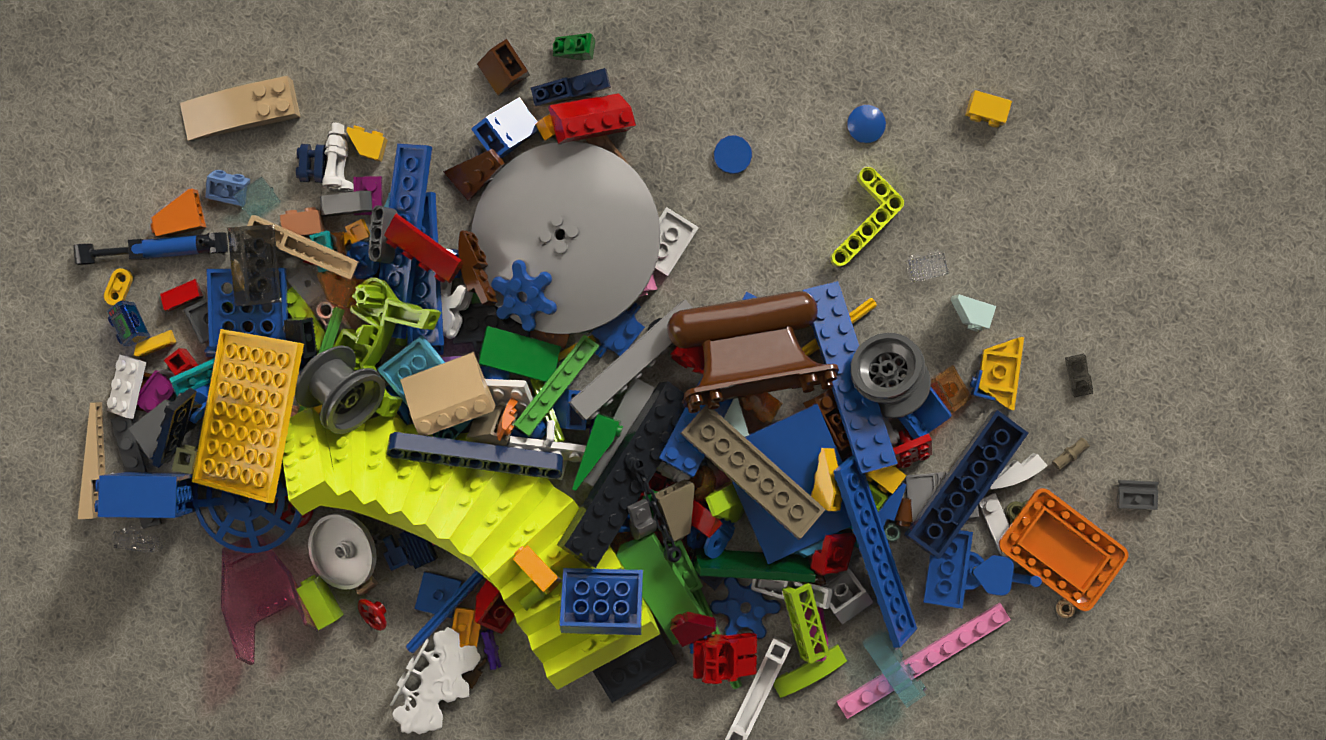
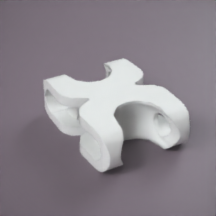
[440,281,473,339]

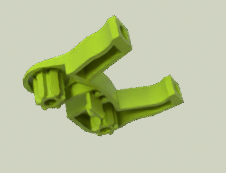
[333,278,441,417]

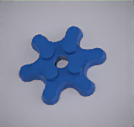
[491,260,557,331]
[710,577,781,639]

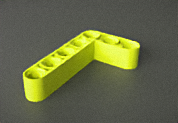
[830,167,904,267]

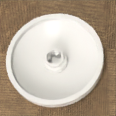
[308,513,376,590]

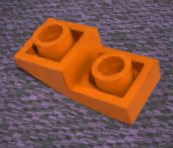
[497,398,518,441]

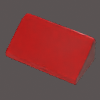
[160,279,203,312]
[691,499,722,538]

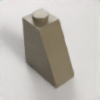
[651,479,694,541]

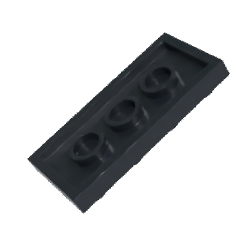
[593,634,677,703]

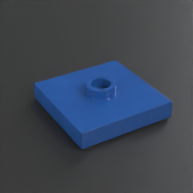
[414,571,462,618]

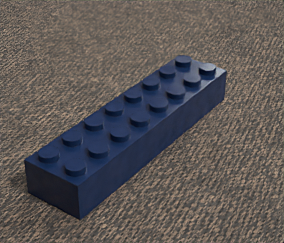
[904,410,1029,559]

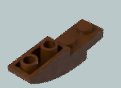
[458,230,498,306]

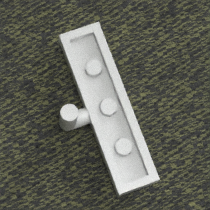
[506,420,586,462]

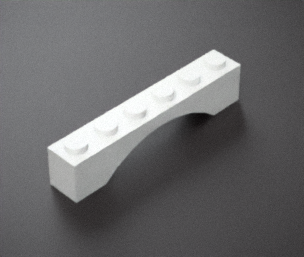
[725,637,792,740]

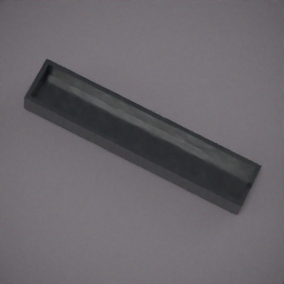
[557,381,685,568]

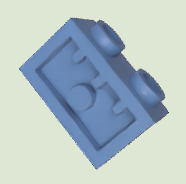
[205,170,250,206]

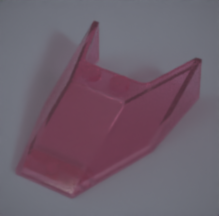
[221,536,320,665]

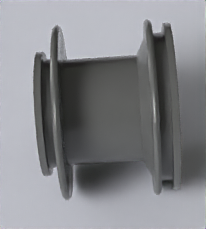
[851,333,931,418]
[295,346,385,434]

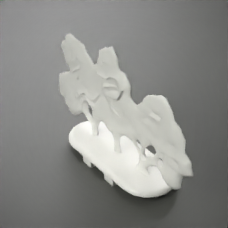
[390,627,481,735]

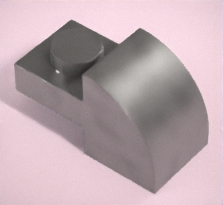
[628,499,657,540]

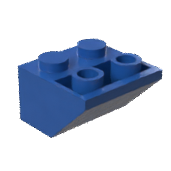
[553,389,587,430]

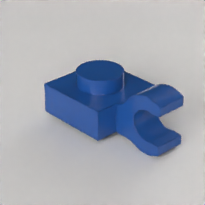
[383,534,408,571]

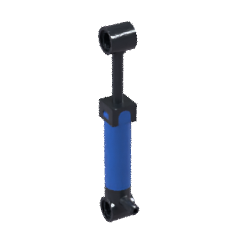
[73,232,228,265]

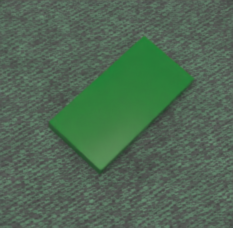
[478,326,561,383]

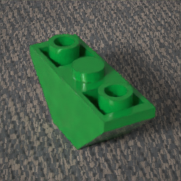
[553,33,596,61]

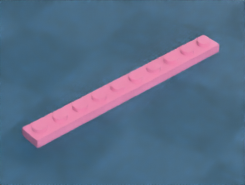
[837,603,1011,719]

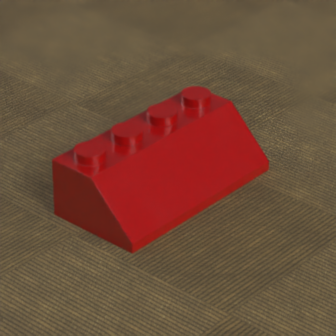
[548,93,636,144]
[384,213,463,284]

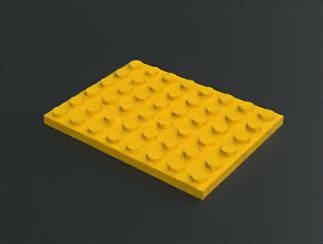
[192,329,304,503]

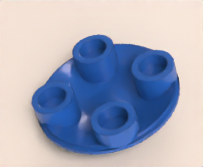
[847,105,886,143]

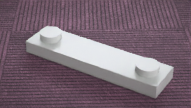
[978,493,1020,568]

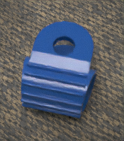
[687,507,735,559]

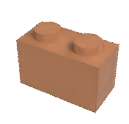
[280,207,325,237]

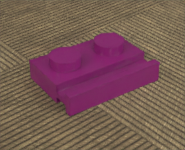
[353,176,383,216]
[137,370,175,413]

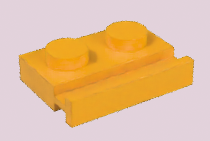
[452,606,481,648]

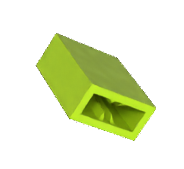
[296,574,344,630]

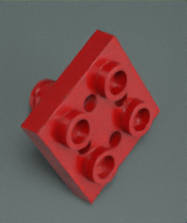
[893,429,932,469]

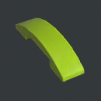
[773,644,847,698]

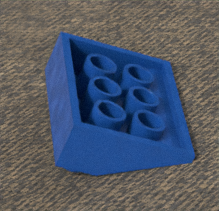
[560,568,643,635]

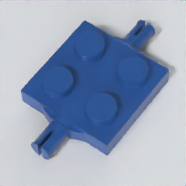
[591,302,645,358]

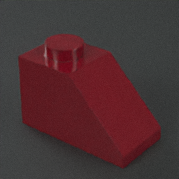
[671,611,716,647]

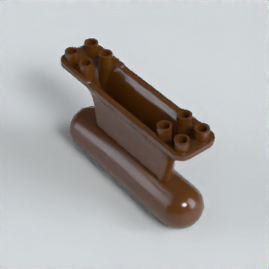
[667,291,839,413]

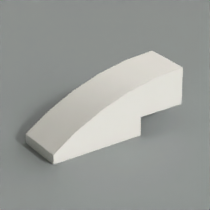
[990,453,1047,489]

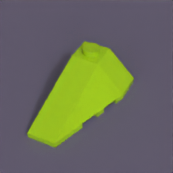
[706,481,744,523]

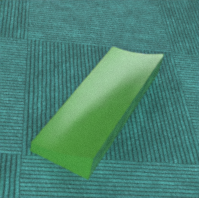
[616,532,705,645]

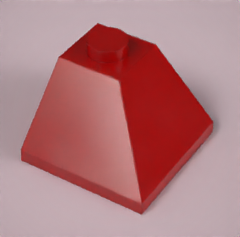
[475,580,515,634]

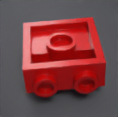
[811,532,856,575]

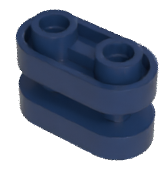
[296,144,327,183]

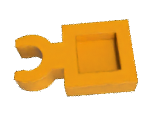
[343,219,370,246]

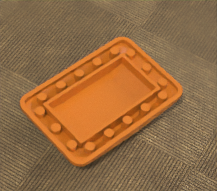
[999,488,1128,611]

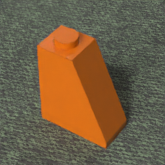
[151,189,206,238]

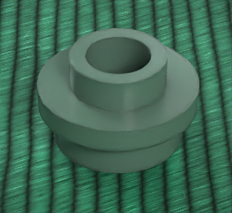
[883,523,901,542]

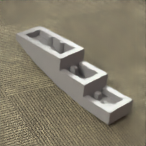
[751,579,833,609]

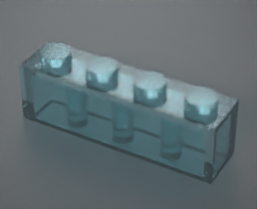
[862,629,927,708]

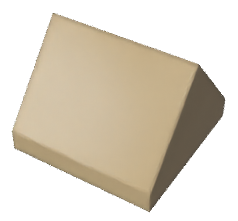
[355,575,378,595]

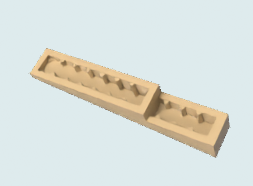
[244,215,359,280]
[78,402,105,519]

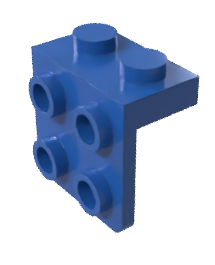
[898,387,952,439]

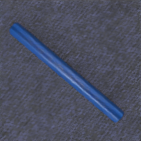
[406,571,484,653]

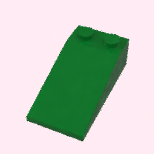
[572,414,623,491]

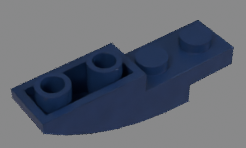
[530,68,611,107]

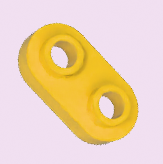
[104,268,133,306]

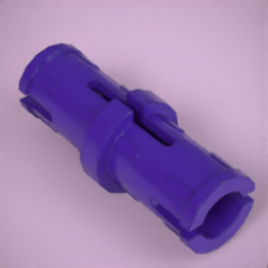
[481,629,502,670]

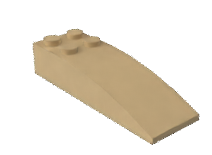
[180,76,300,141]

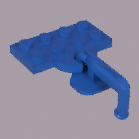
[923,530,1042,609]

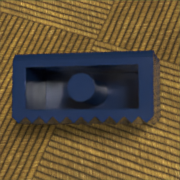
[398,531,438,569]

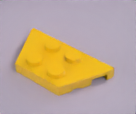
[978,337,1024,410]

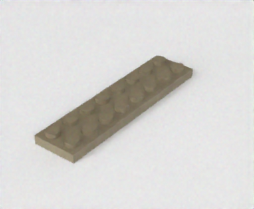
[680,405,826,540]

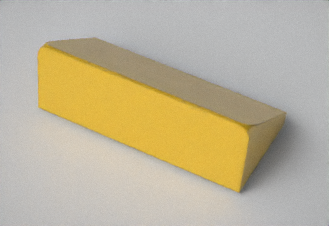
[134,330,176,357]

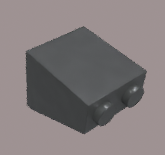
[129,399,173,463]

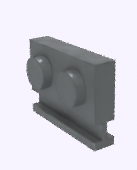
[1117,480,1159,510]

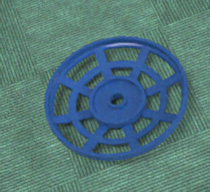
[192,459,303,553]

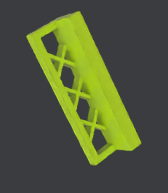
[782,583,829,664]

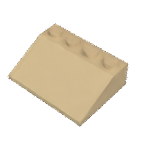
[400,352,496,436]

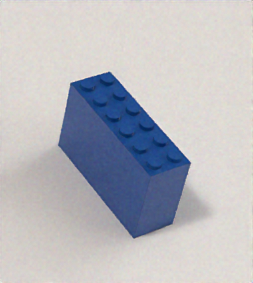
[95,472,195,518]

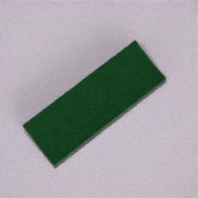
[693,548,816,583]

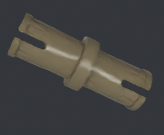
[1052,437,1090,471]

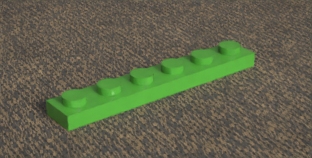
[513,335,600,437]

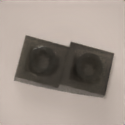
[1065,353,1093,397]

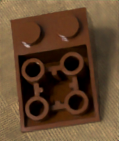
[803,388,850,450]

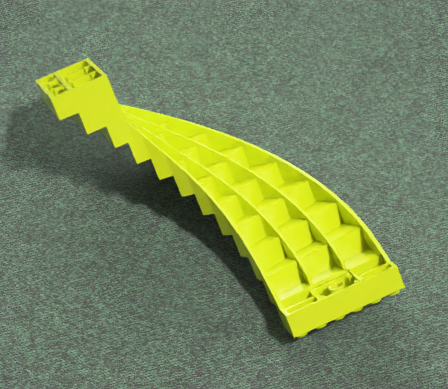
[283,407,660,690]

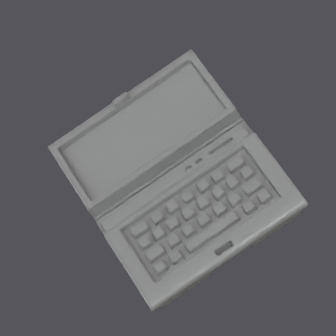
[906,472,979,523]

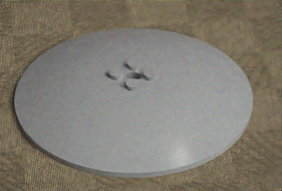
[471,142,661,334]

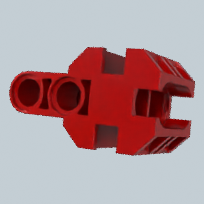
[693,633,757,684]

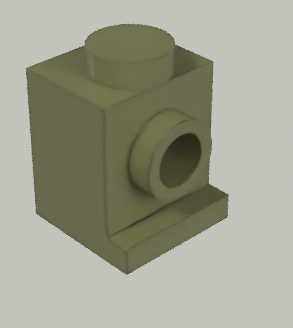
[172,445,198,474]

